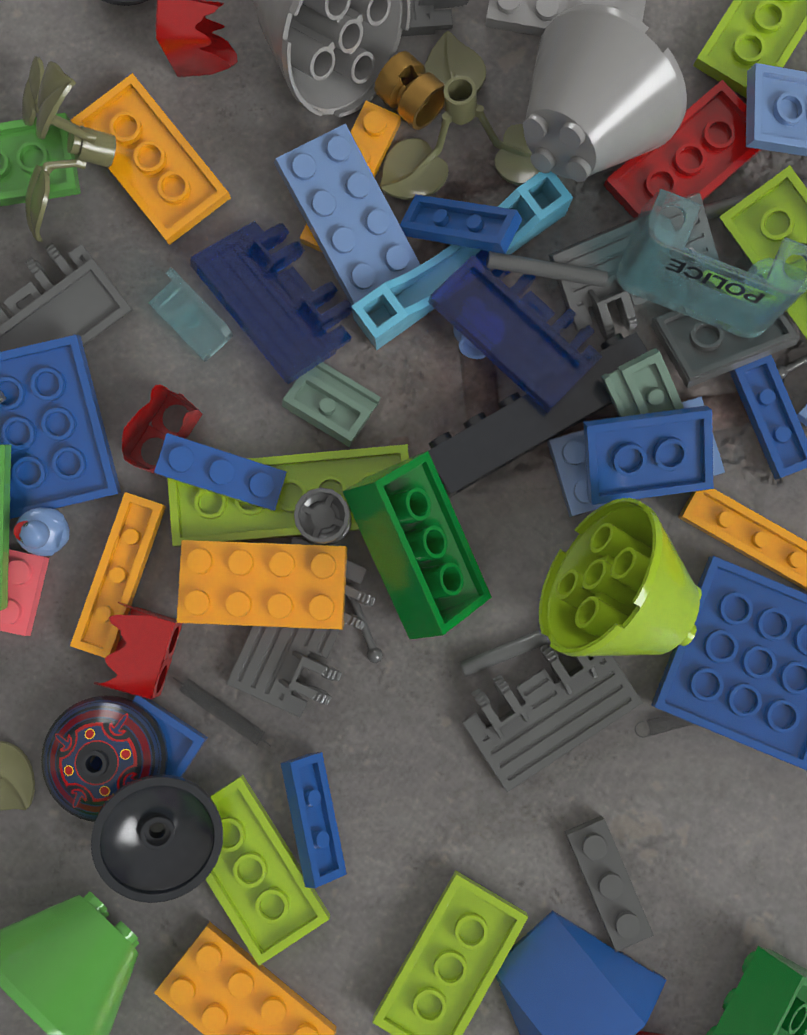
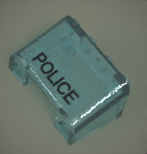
[617,189,807,338]

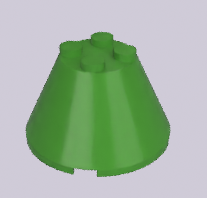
[0,891,139,1035]

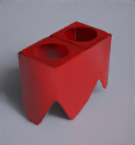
[156,0,238,77]
[122,385,203,477]
[94,602,183,699]

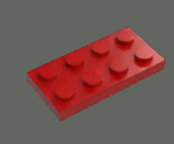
[603,80,763,218]

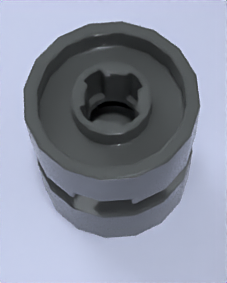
[294,488,352,545]

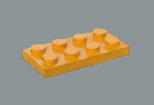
[70,73,231,245]
[176,540,347,630]
[154,921,337,1035]

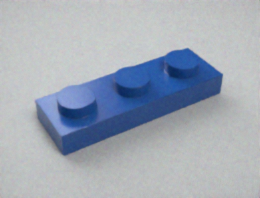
[400,194,522,254]
[729,355,807,480]
[154,433,287,511]
[280,752,347,888]

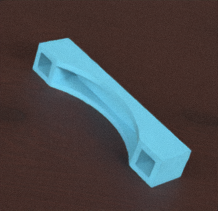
[351,171,573,350]

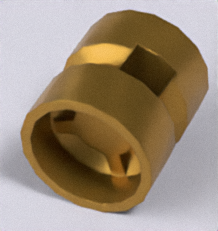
[374,51,445,130]

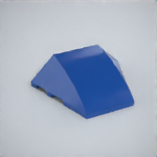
[496,910,667,1035]

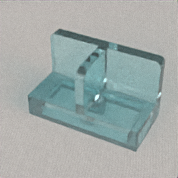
[149,267,234,362]

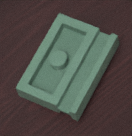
[601,348,684,417]
[282,356,381,448]

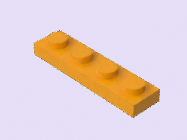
[300,100,401,252]
[678,489,807,591]
[70,492,166,658]

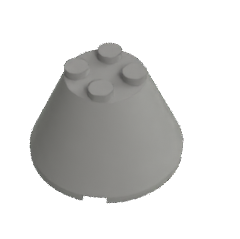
[253,0,410,117]
[523,4,687,182]

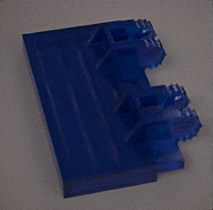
[190,221,352,384]
[428,250,602,413]

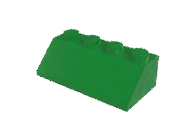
[342,451,492,640]
[706,946,807,1035]

